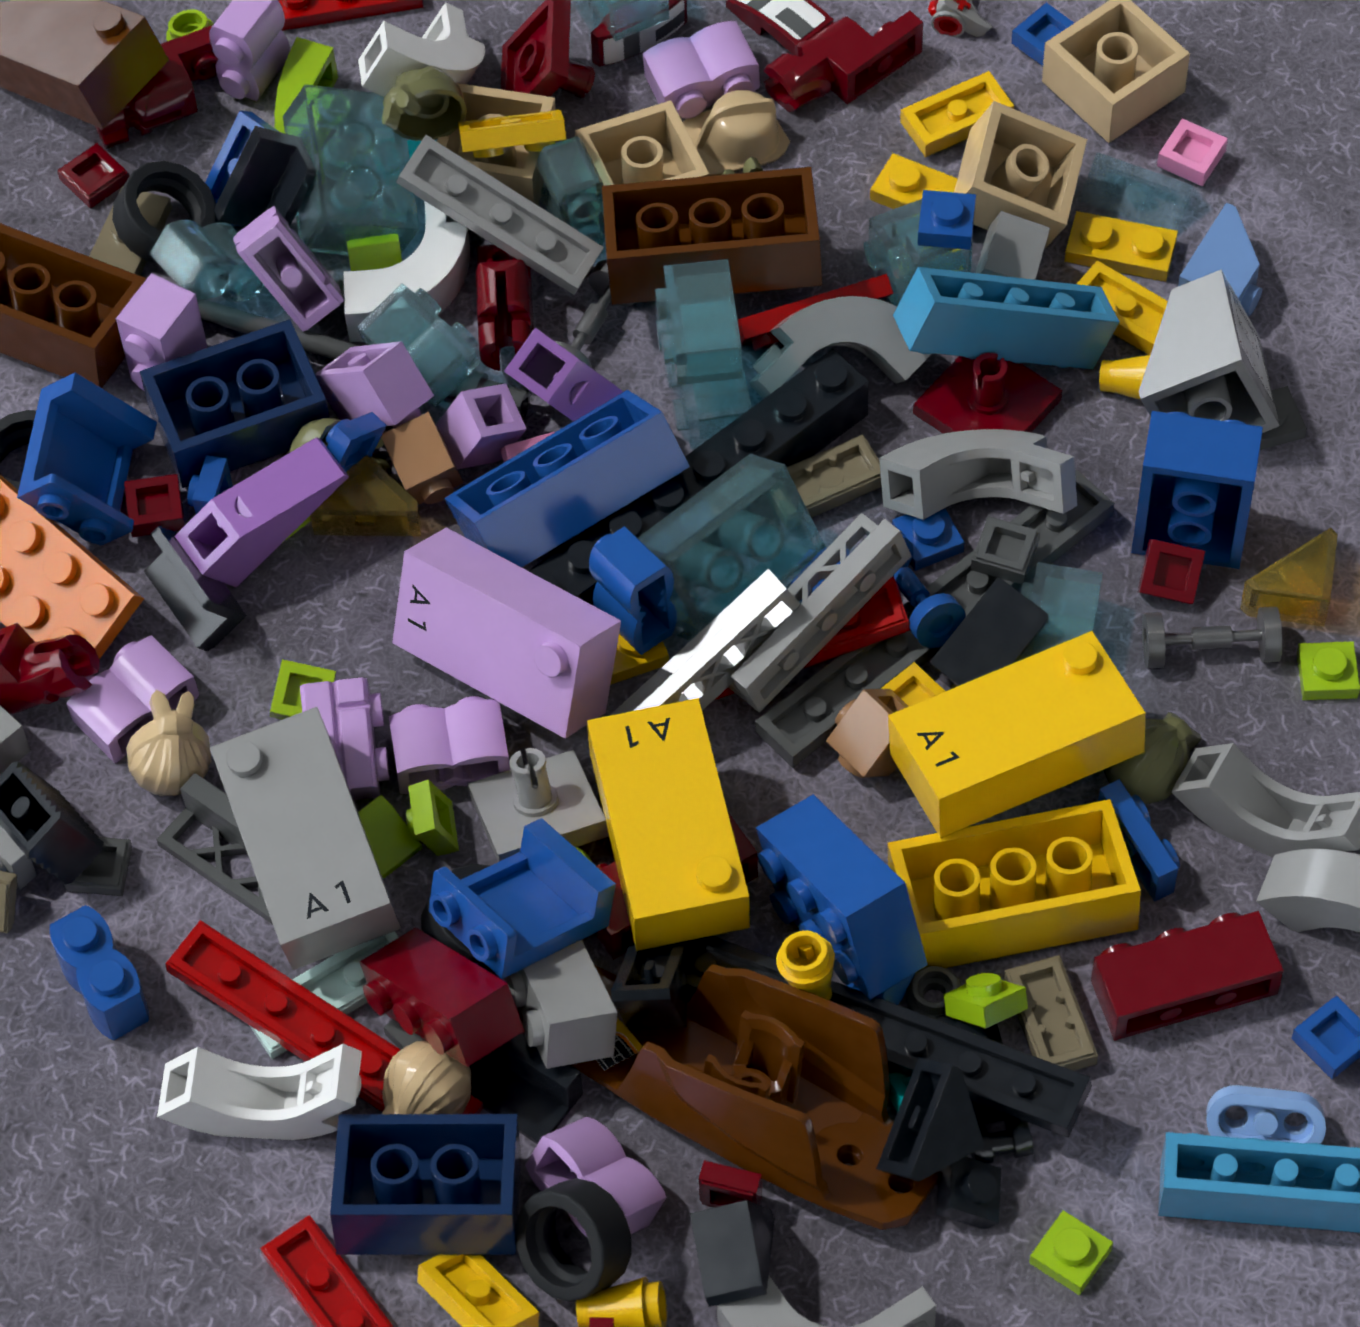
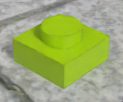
[1297,641,1360,700]
[270,659,336,720]
[406,779,459,856]
[943,973,1028,1028]
[1029,1210,1113,1296]

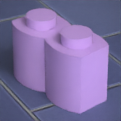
[209,0,290,102]
[643,21,760,119]
[66,635,199,763]
[389,696,510,794]
[525,1117,667,1237]

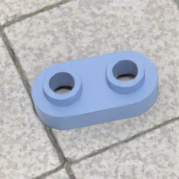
[1206,1085,1326,1144]

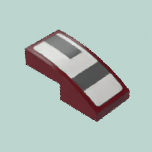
[591,0,687,67]
[726,0,834,55]

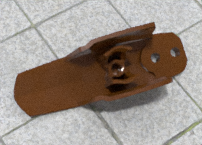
[520,964,938,1230]

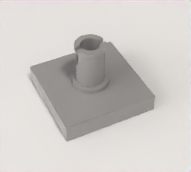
[467,748,609,862]

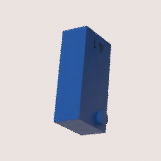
[444,390,690,568]

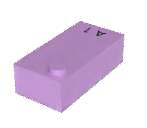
[392,528,621,739]

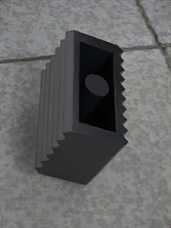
[0,761,104,884]

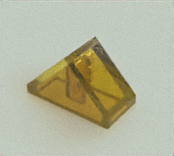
[310,455,422,536]
[1240,527,1338,627]

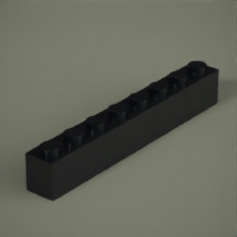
[529,349,869,606]

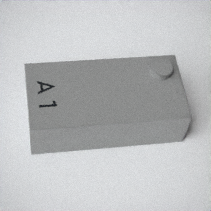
[210,707,401,970]

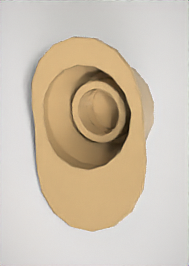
[683,90,790,176]

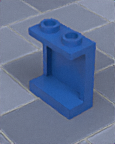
[17,372,157,546]
[428,818,616,979]

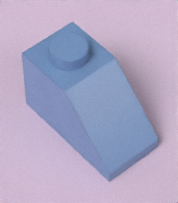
[1178,202,1262,317]

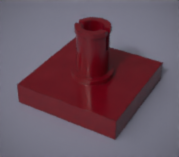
[500,0,595,98]
[913,352,1062,434]

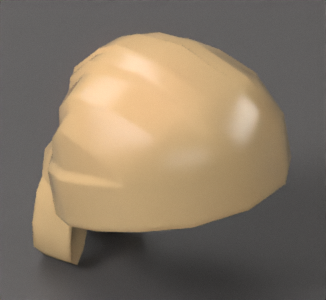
[126,689,211,796]
[382,1041,471,1114]

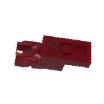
[764,11,923,112]
[94,25,218,149]
[476,244,534,371]
[0,623,100,714]

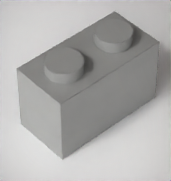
[505,940,617,1069]

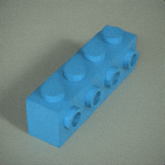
[893,267,1119,369]
[1158,1132,1360,1233]

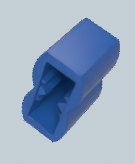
[589,526,677,655]
[50,905,149,1041]

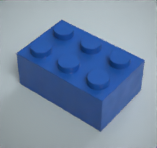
[1131,411,1263,569]
[756,794,928,1000]

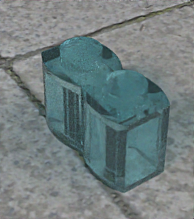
[538,136,606,246]
[149,220,264,302]
[357,283,480,408]

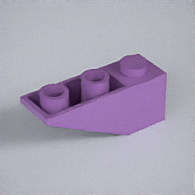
[504,328,624,421]
[174,437,349,588]

